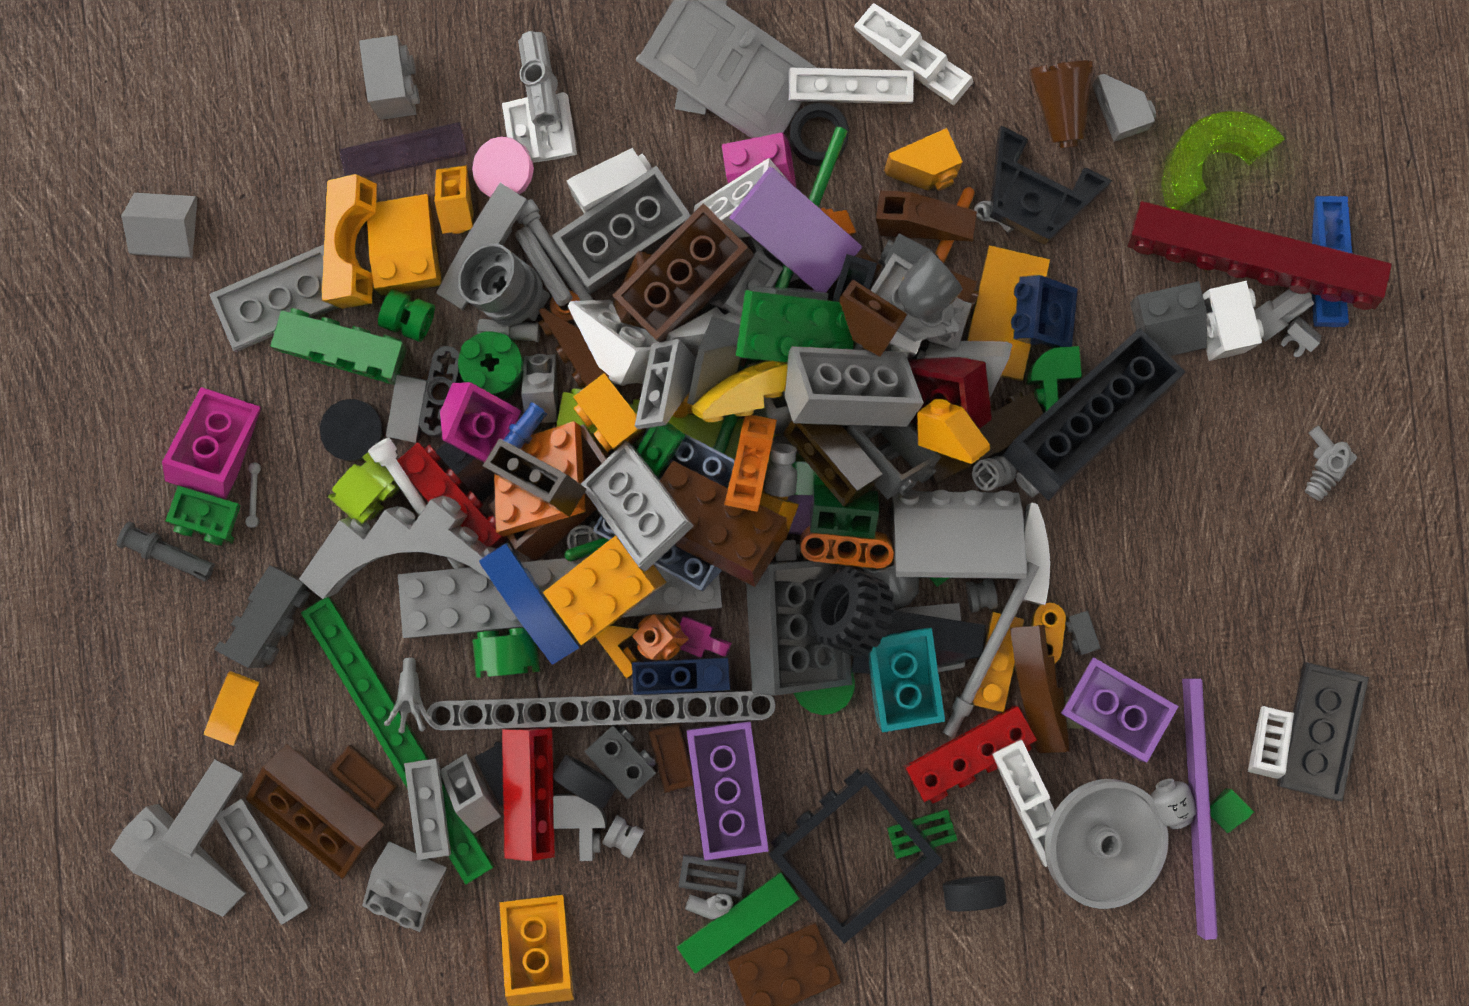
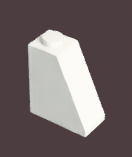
[567,148,652,214]

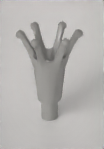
[384,658,432,733]

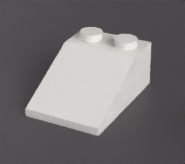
[694,158,787,238]
[568,300,659,386]

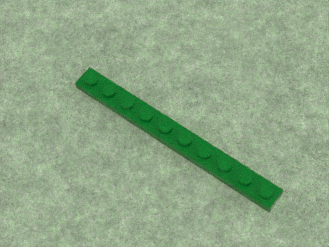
[301,596,494,885]

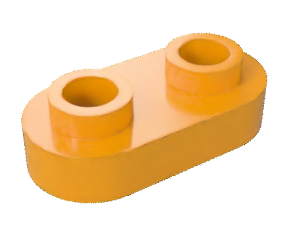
[1031,603,1066,663]

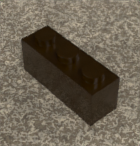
[783,421,883,507]
[483,438,587,517]

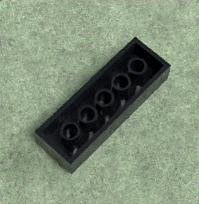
[1003,328,1186,501]

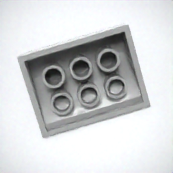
[890,489,1027,579]

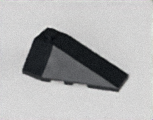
[851,610,986,674]

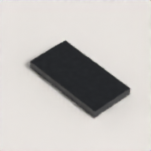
[1277,662,1369,802]

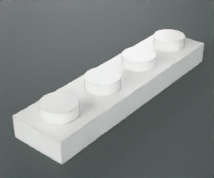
[789,68,914,104]

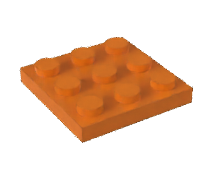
[494,421,586,537]

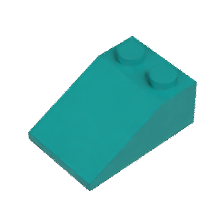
[868,627,945,733]

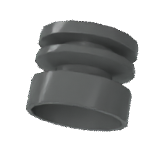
[458,243,542,326]

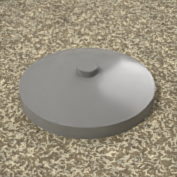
[1045,779,1168,909]

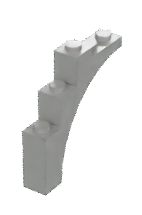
[299,496,495,599]

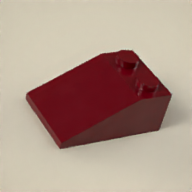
[908,357,992,429]

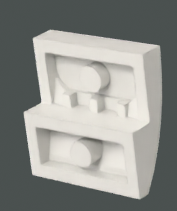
[502,92,577,163]

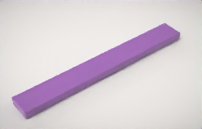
[1182,678,1218,940]

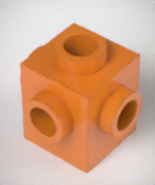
[632,614,689,661]

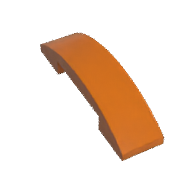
[725,415,777,512]

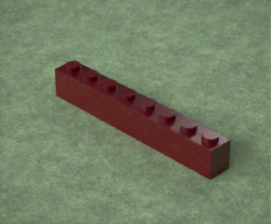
[1127,201,1392,310]

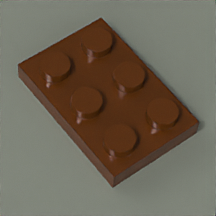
[727,922,841,1006]

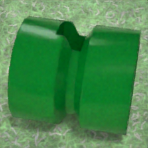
[378,289,435,342]

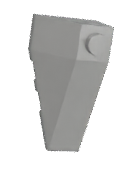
[111,804,246,917]

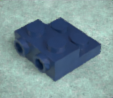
[1011,275,1078,348]

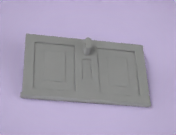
[636,0,817,138]

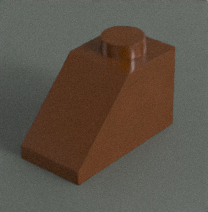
[839,280,908,357]

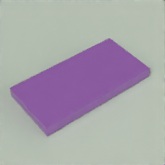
[729,167,862,293]

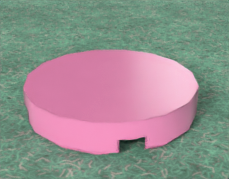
[472,137,534,197]

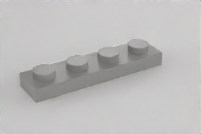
[216,798,311,925]

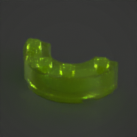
[1162,111,1285,210]

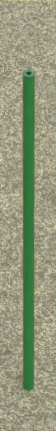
[713,126,848,454]

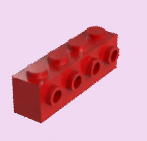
[397,442,507,549]
[903,705,1037,804]
[502,727,555,861]

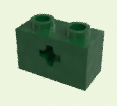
[810,485,879,539]

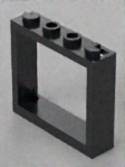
[769,767,943,944]

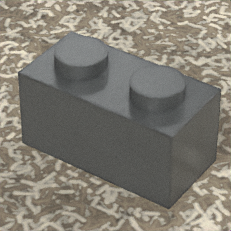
[1065,611,1101,655]

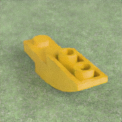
[692,361,788,422]

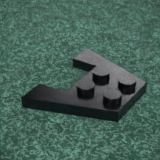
[989,125,1112,245]

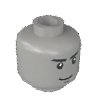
[1151,779,1196,829]

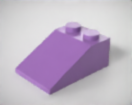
[1061,657,1179,763]

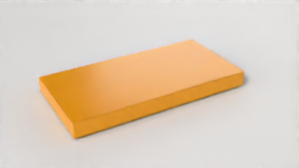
[967,245,1050,381]

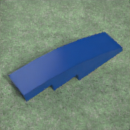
[1312,196,1352,327]
[479,542,580,665]

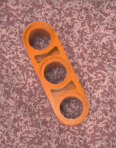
[800,526,894,569]

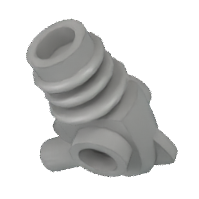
[1305,425,1357,501]

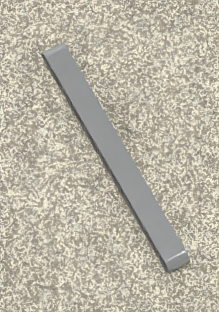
[427,691,775,730]

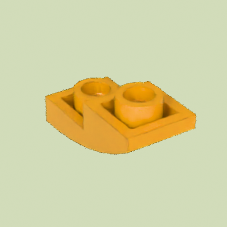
[203,671,260,746]

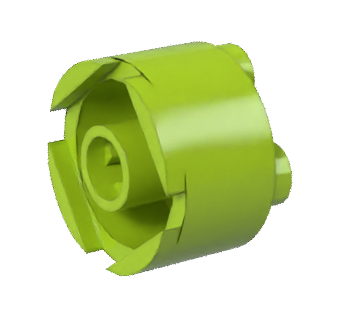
[328,453,401,524]

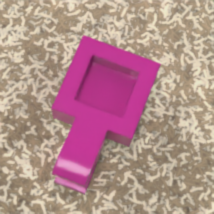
[680,616,732,657]

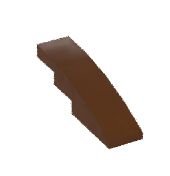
[1010,625,1070,753]

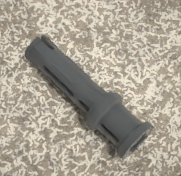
[116,521,215,582]

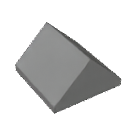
[121,193,198,258]

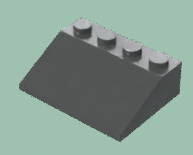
[746,560,852,696]

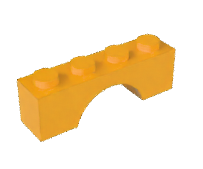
[322,174,377,309]

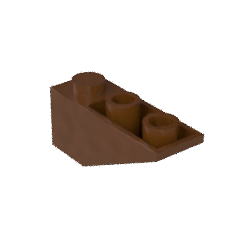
[876,190,977,242]
[538,308,611,390]

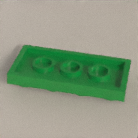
[735,290,854,362]

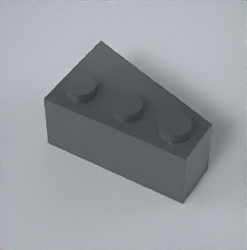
[214,565,310,668]

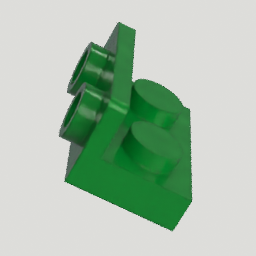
[165,486,241,546]

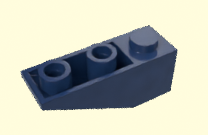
[632,658,730,695]

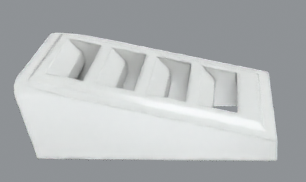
[1248,706,1294,779]

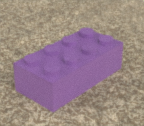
[687,721,769,860]

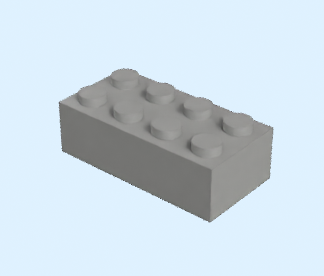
[552,166,691,294]

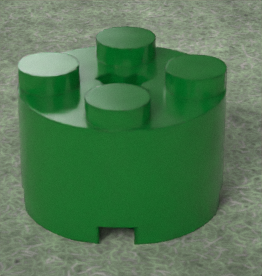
[458,331,524,400]
[473,628,540,678]

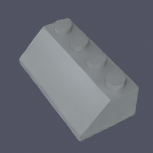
[785,346,924,427]

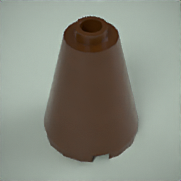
[1030,60,1093,148]

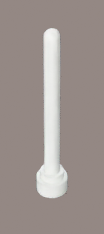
[368,438,465,569]

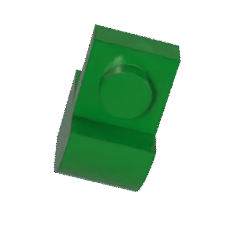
[1026,346,1082,413]

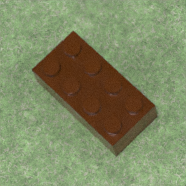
[660,461,788,587]

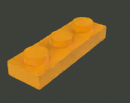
[972,612,1024,712]

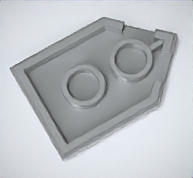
[870,253,960,342]

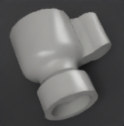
[764,444,797,497]

